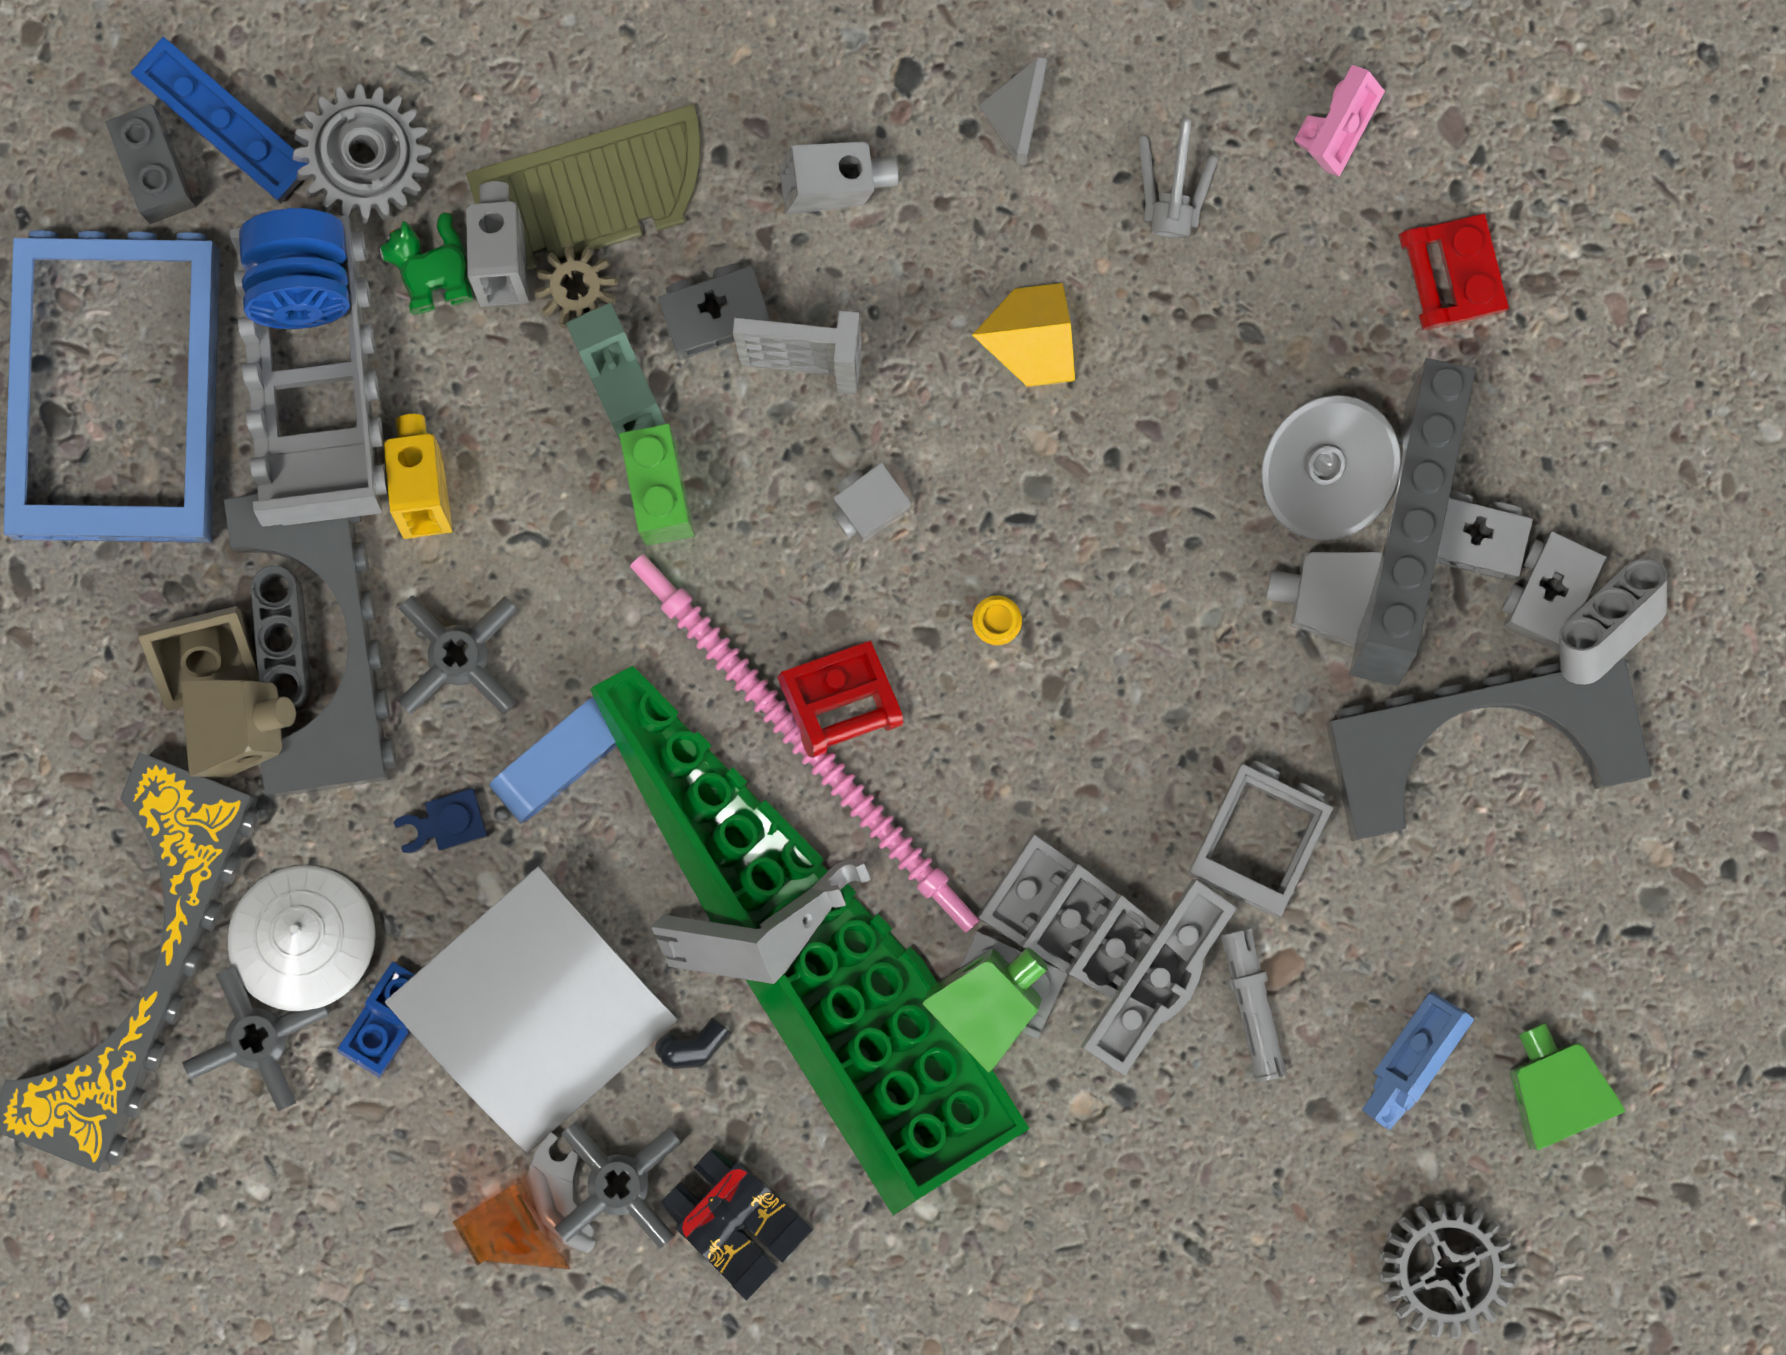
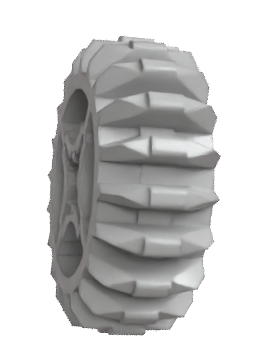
[1378,1201,1516,1339]

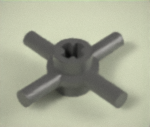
[397,595,518,715]
[183,966,329,1112]
[554,1121,682,1249]

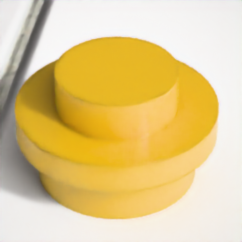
[972,596,1022,646]

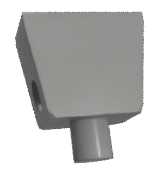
[779,142,898,215]
[466,181,529,307]
[1266,552,1382,648]

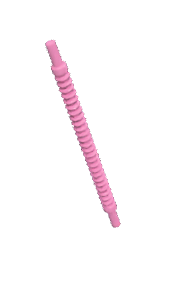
[630,554,980,934]

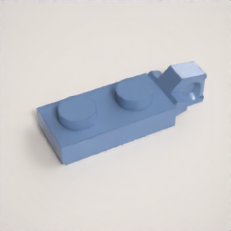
[1362,992,1474,1130]

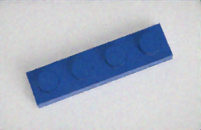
[131,36,307,204]

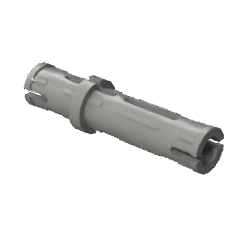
[1220,928,1287,1082]

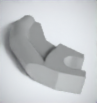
[526,1131,596,1253]

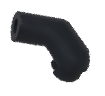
[655,1017,731,1069]

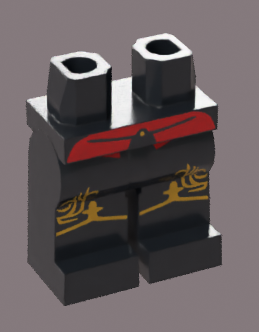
[661,1147,814,1301]

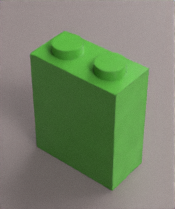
[619,423,695,546]

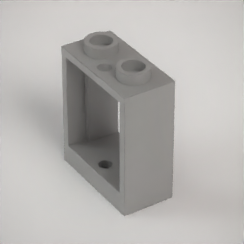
[1187,761,1333,918]

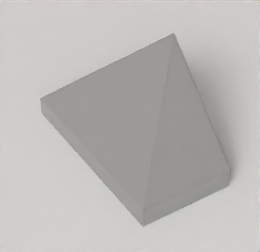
[979,57,1047,165]

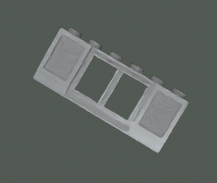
[230,215,388,527]

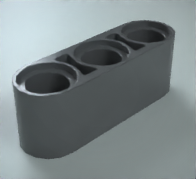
[251,565,312,711]

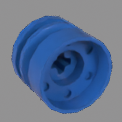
[239,208,350,329]

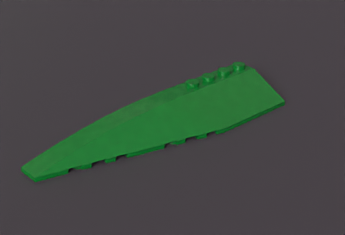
[590,666,1030,1216]

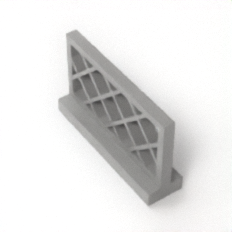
[733,310,862,395]

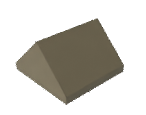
[138,606,259,711]

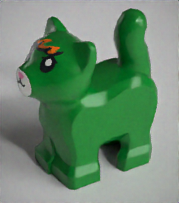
[380,212,474,315]

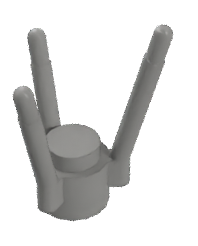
[1139,118,1218,238]

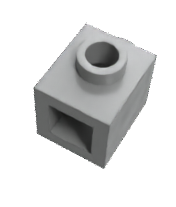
[831,462,911,543]

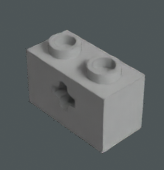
[1436,490,1533,582]
[1501,531,1606,651]

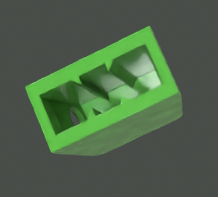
[922,947,1048,1073]
[1510,1023,1625,1150]

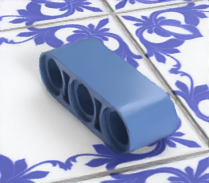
[489,697,617,824]

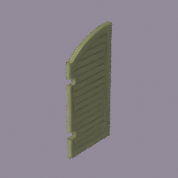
[466,104,701,271]

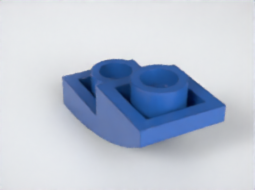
[337,961,414,1078]

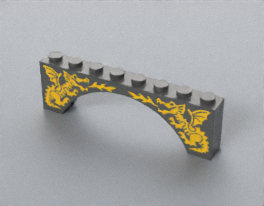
[0,752,261,1173]

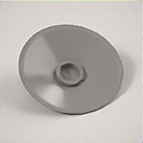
[1262,395,1401,541]

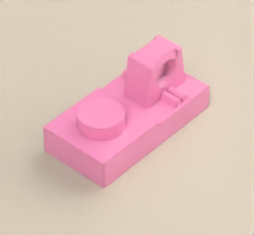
[1295,65,1385,177]

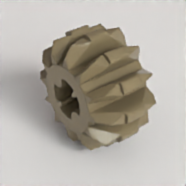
[534,245,619,329]

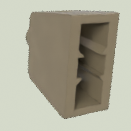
[181,680,296,779]

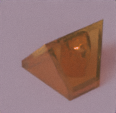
[453,1182,570,1269]

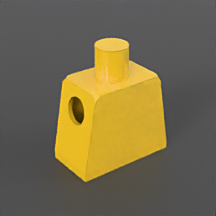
[384,414,453,539]

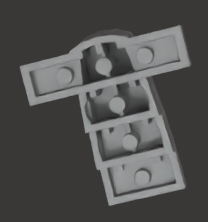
[977,834,1237,1076]

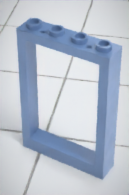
[4,230,220,543]

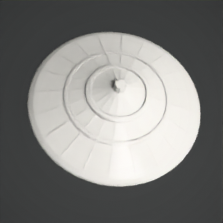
[227,865,376,1011]

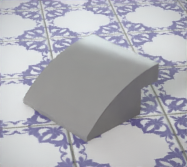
[385,866,678,1153]

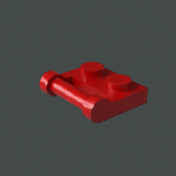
[1398,213,1509,330]
[777,640,903,758]

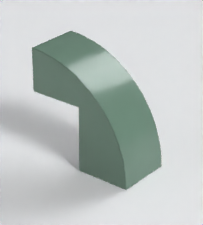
[566,302,666,444]

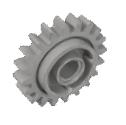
[292,84,431,223]

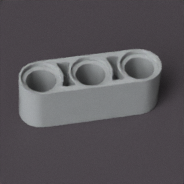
[1559,559,1667,685]

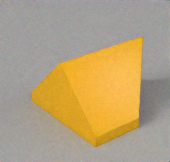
[972,283,1075,387]

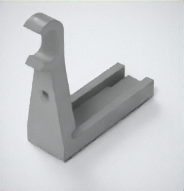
[651,859,871,984]

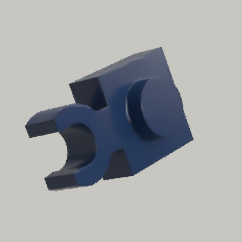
[394,788,488,854]

